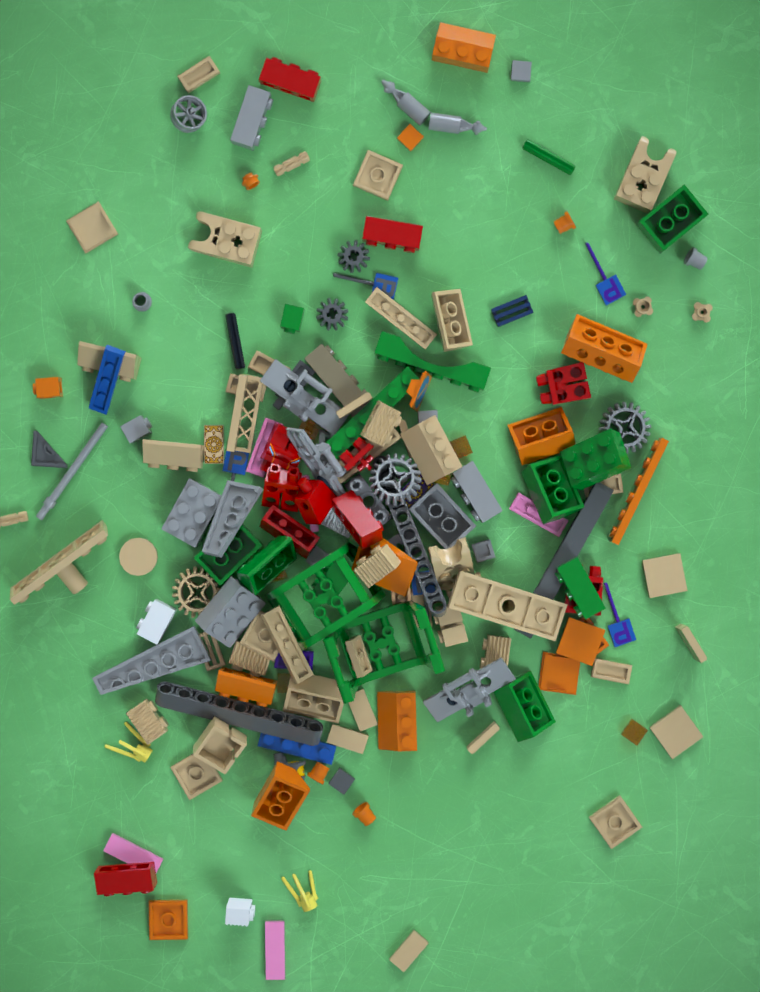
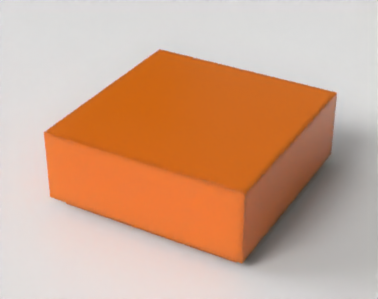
[397,124,424,152]

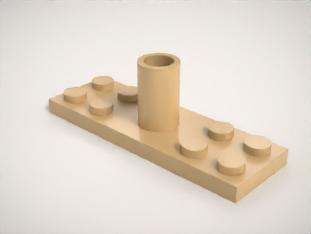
[10,520,108,605]
[447,570,568,641]

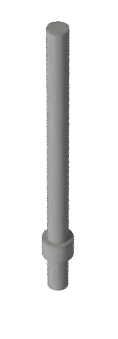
[36,423,108,520]

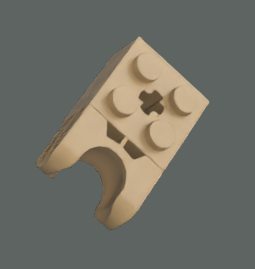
[614,136,676,214]
[188,212,262,268]
[428,537,475,590]

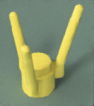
[104,722,153,763]
[281,870,318,912]

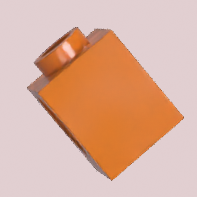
[33,377,63,399]

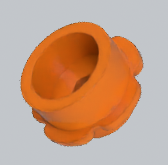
[241,173,260,190]

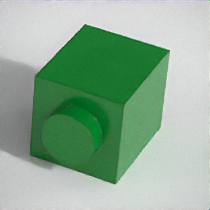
[280,304,305,334]

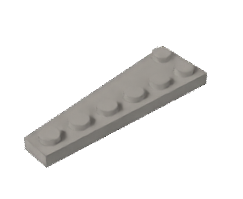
[92,626,212,695]

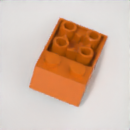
[352,537,418,597]

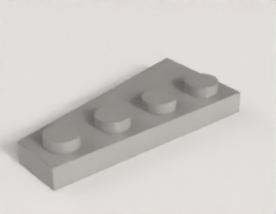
[202,480,263,558]

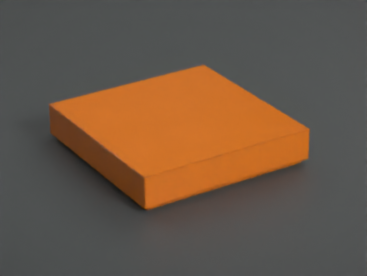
[556,617,605,666]
[149,900,188,940]

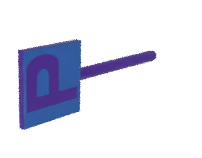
[585,242,626,305]
[604,582,636,647]

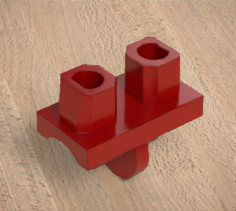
[339,437,374,472]

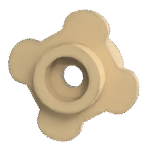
[633,297,653,317]
[692,302,713,323]

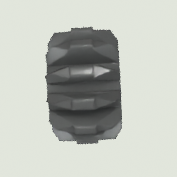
[338,240,370,273]
[316,298,348,331]

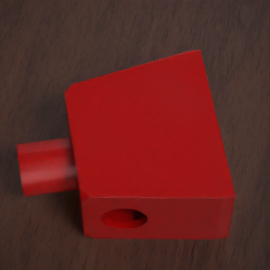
[295,477,337,525]

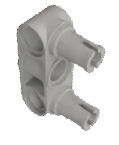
[345,473,393,526]

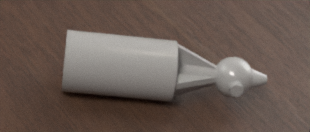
[382,80,431,126]
[429,113,487,135]

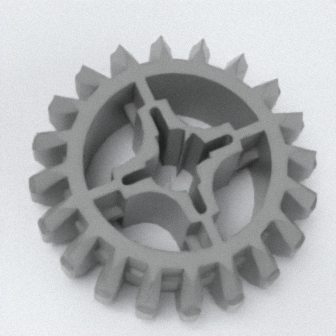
[599,402,651,454]
[369,453,422,506]

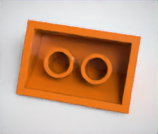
[432,22,496,73]
[507,407,576,466]
[215,667,278,707]
[377,691,417,751]
[251,761,310,830]

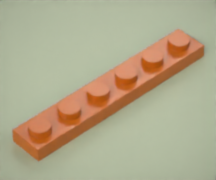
[609,438,669,545]

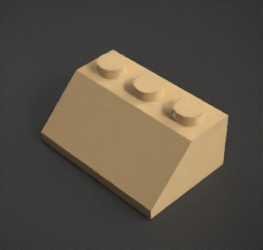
[431,289,473,352]
[77,341,141,382]
[400,415,462,485]
[142,439,204,472]
[283,675,344,724]

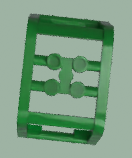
[265,542,386,650]
[323,601,445,704]

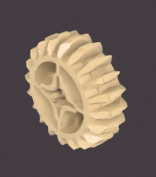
[172,566,222,618]

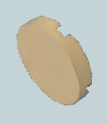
[119,538,158,576]

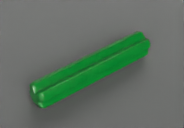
[523,140,576,175]

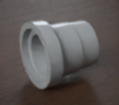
[684,247,707,270]
[132,292,152,312]

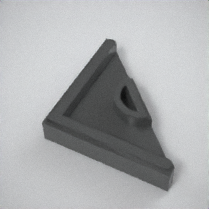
[31,431,68,468]

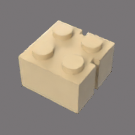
[433,604,468,647]
[193,716,247,774]

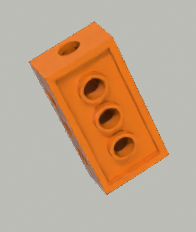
[561,314,647,383]

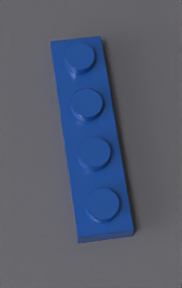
[89,345,126,415]
[258,733,336,765]

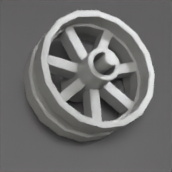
[170,95,207,133]

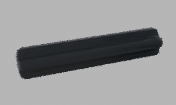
[225,313,245,370]

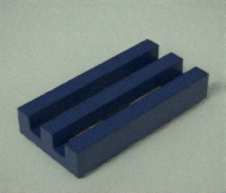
[491,295,534,327]

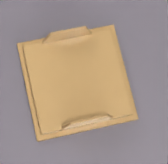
[66,201,118,254]

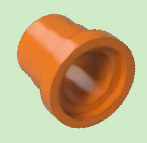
[554,211,576,234]
[307,761,330,785]
[352,802,376,826]

